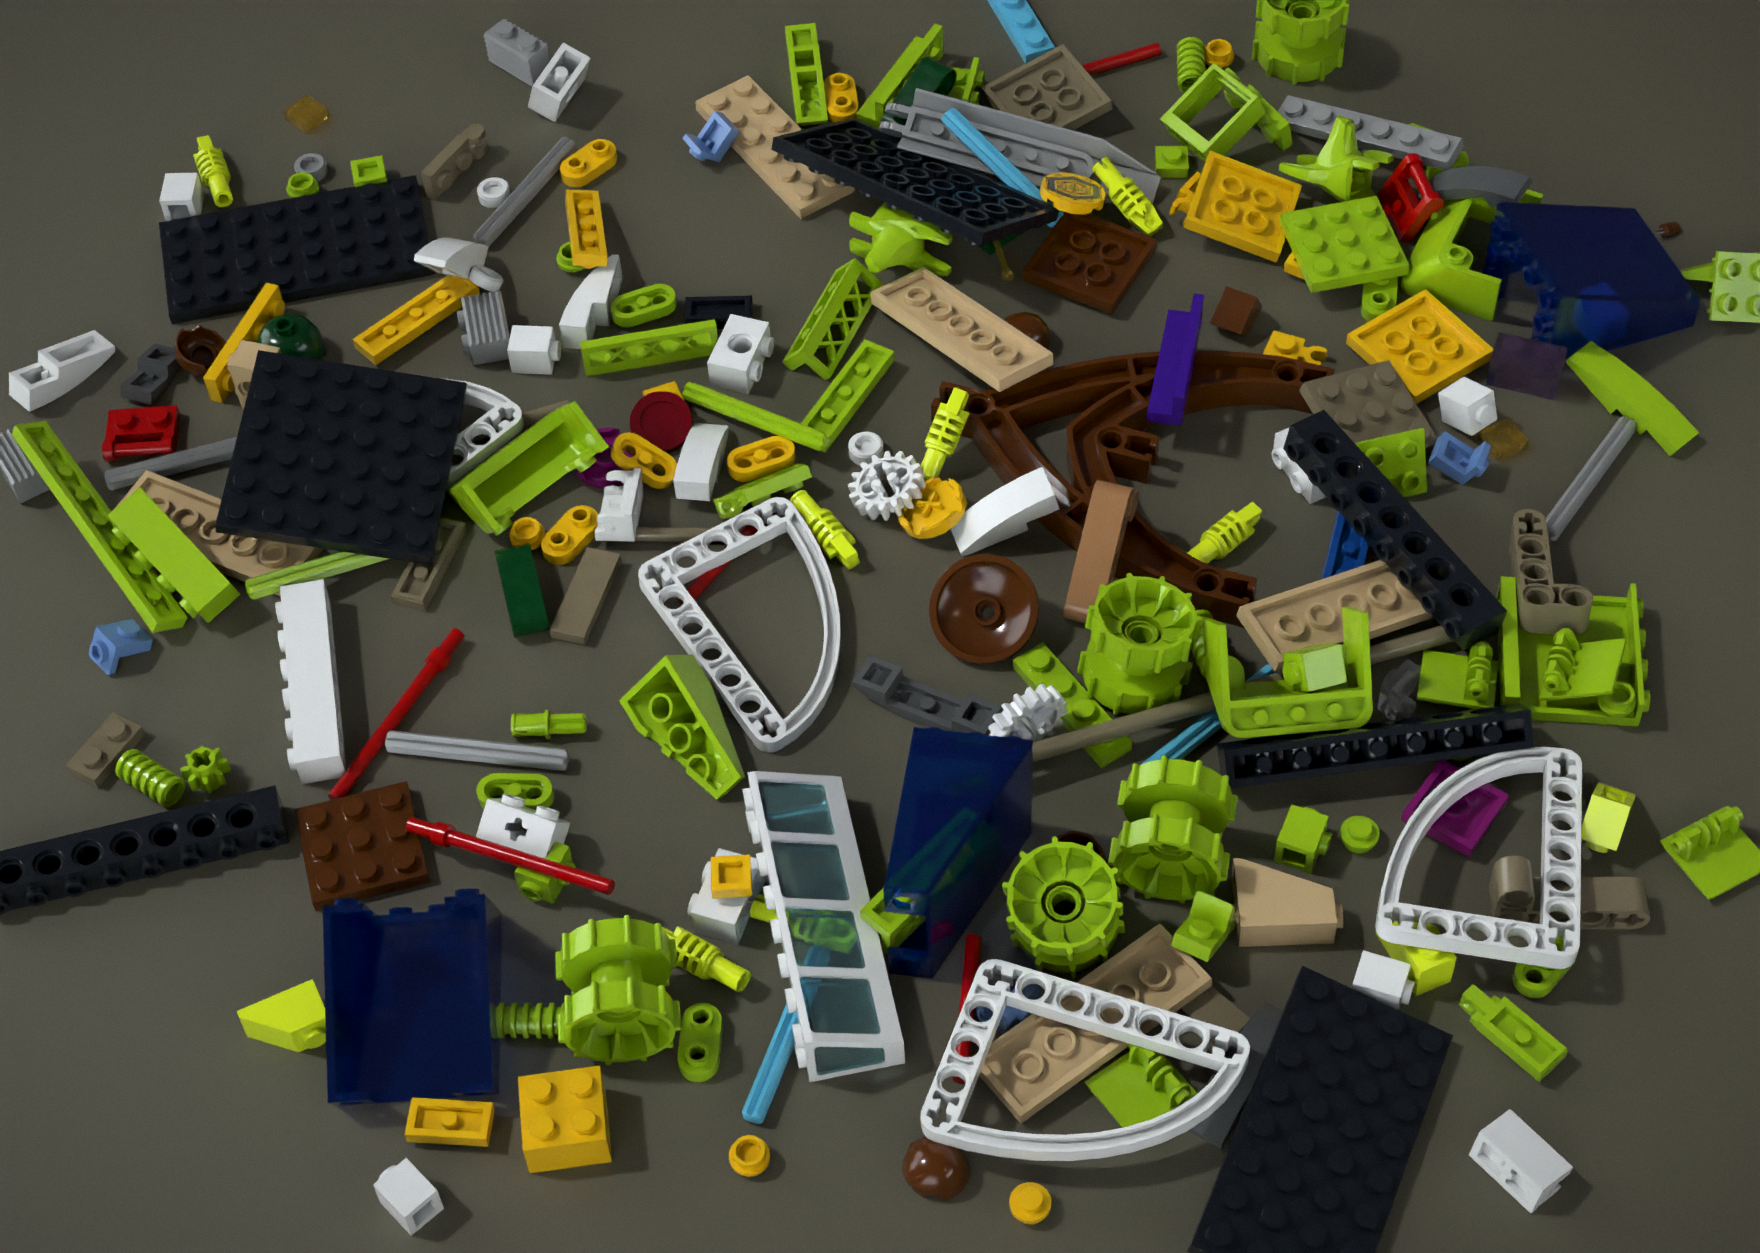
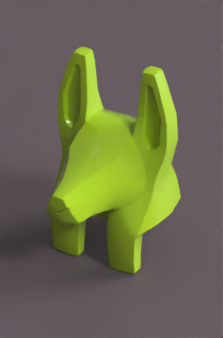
[1279,116,1394,202]
[849,202,953,276]

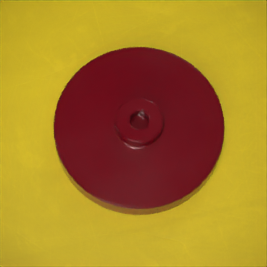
[629,391,693,453]

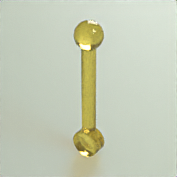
[993,240,1014,282]

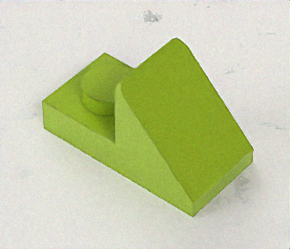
[1171,890,1236,962]

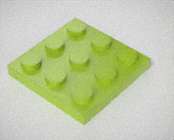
[1280,196,1410,293]

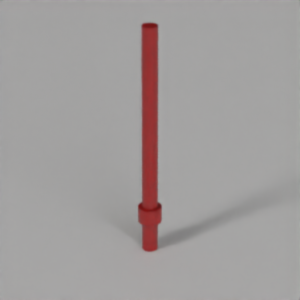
[328,628,465,800]
[406,817,615,895]

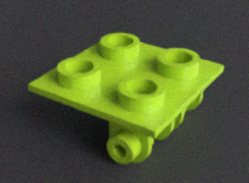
[1707,251,1760,323]
[1355,428,1427,497]
[1539,628,1627,701]
[1417,641,1499,709]
[1659,806,1760,901]
[1084,1043,1198,1128]

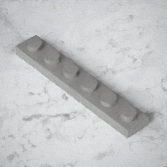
[1278,95,1464,170]

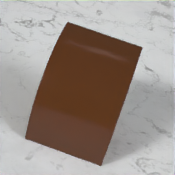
[1210,286,1262,336]

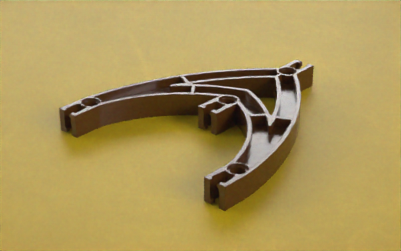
[931,350,1335,628]

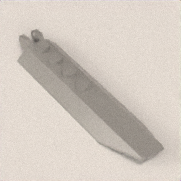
[879,88,1161,205]

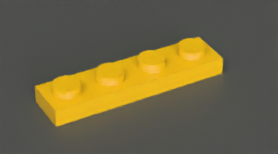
[565,189,607,269]
[353,275,480,366]
[203,282,285,403]

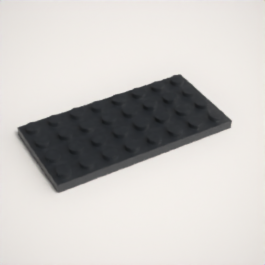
[771,117,1059,247]
[159,175,435,324]
[1187,966,1453,1253]

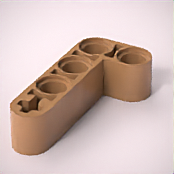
[1063,480,1139,624]

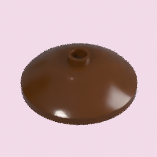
[929,554,1040,665]

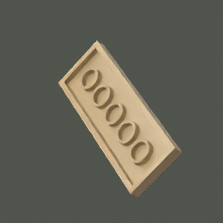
[695,75,855,219]
[871,267,1053,392]
[115,470,323,596]
[1236,560,1434,672]
[973,923,1212,1124]

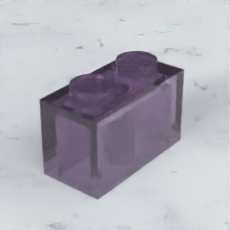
[1486,332,1568,400]

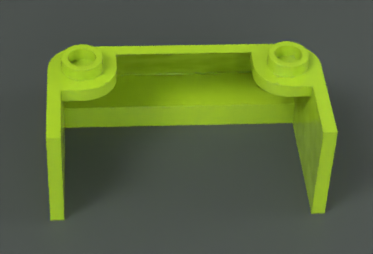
[1400,189,1543,321]
[447,401,609,536]
[1203,606,1373,738]

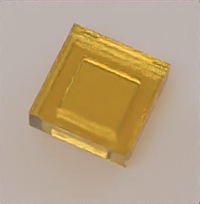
[283,95,330,133]
[1478,417,1529,461]

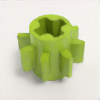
[180,745,231,794]

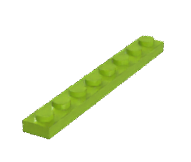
[11,421,188,633]

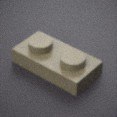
[65,712,146,789]

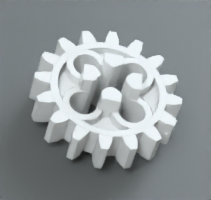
[848,451,926,521]
[988,684,1068,751]

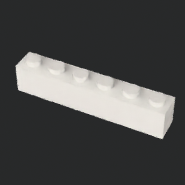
[275,579,346,785]

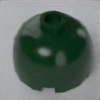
[256,314,326,360]

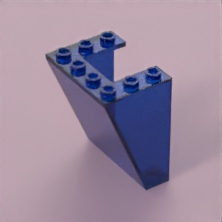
[1482,202,1701,370]
[883,727,1033,979]
[323,889,502,1107]

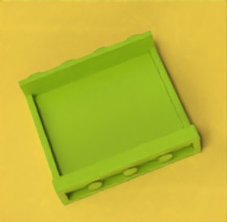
[1496,576,1650,727]

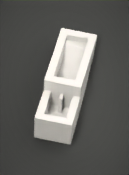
[414,237,489,279]
[559,254,623,350]
[9,330,115,412]
[673,423,729,501]
[951,467,1059,557]

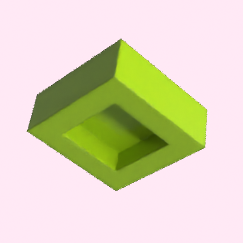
[1155,146,1189,178]
[350,155,387,188]

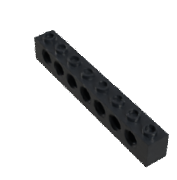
[1283,410,1507,651]
[1217,703,1535,788]
[0,785,289,915]

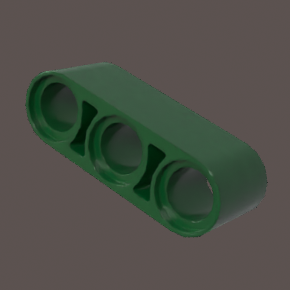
[879,57,957,138]
[494,543,550,638]

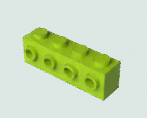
[107,487,241,623]

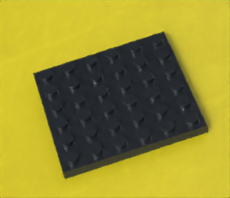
[215,350,467,565]

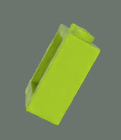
[1160,63,1266,163]

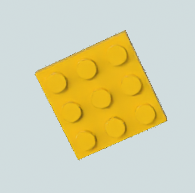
[1183,151,1302,263]
[1346,289,1495,404]

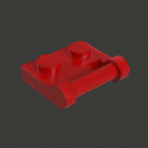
[1377,153,1444,243]
[102,405,180,462]

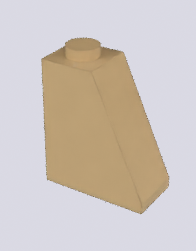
[1231,858,1343,947]

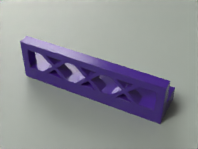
[1147,293,1204,426]

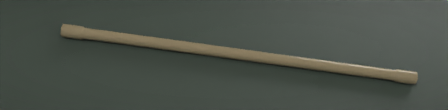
[924,626,1454,794]

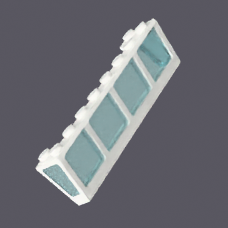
[742,771,905,1082]

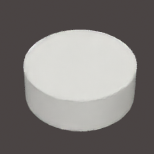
[477,177,511,208]
[469,265,504,292]
[848,432,884,465]

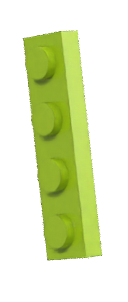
[801,339,895,452]
[1013,642,1132,768]

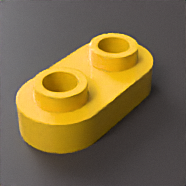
[824,73,859,123]
[560,139,617,188]
[611,432,677,489]
[727,435,795,482]
[541,505,598,565]

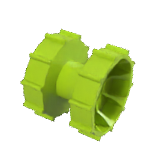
[1252,0,1350,85]
[1077,573,1202,715]
[1108,756,1238,904]
[1002,836,1125,978]
[555,915,681,1065]

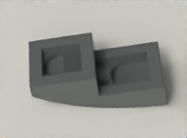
[120,344,180,405]

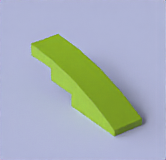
[785,23,828,126]
[1565,341,1699,456]

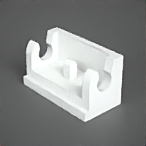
[595,468,644,542]
[1469,1109,1573,1213]

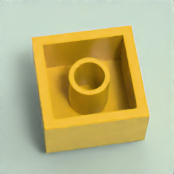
[518,1065,612,1174]

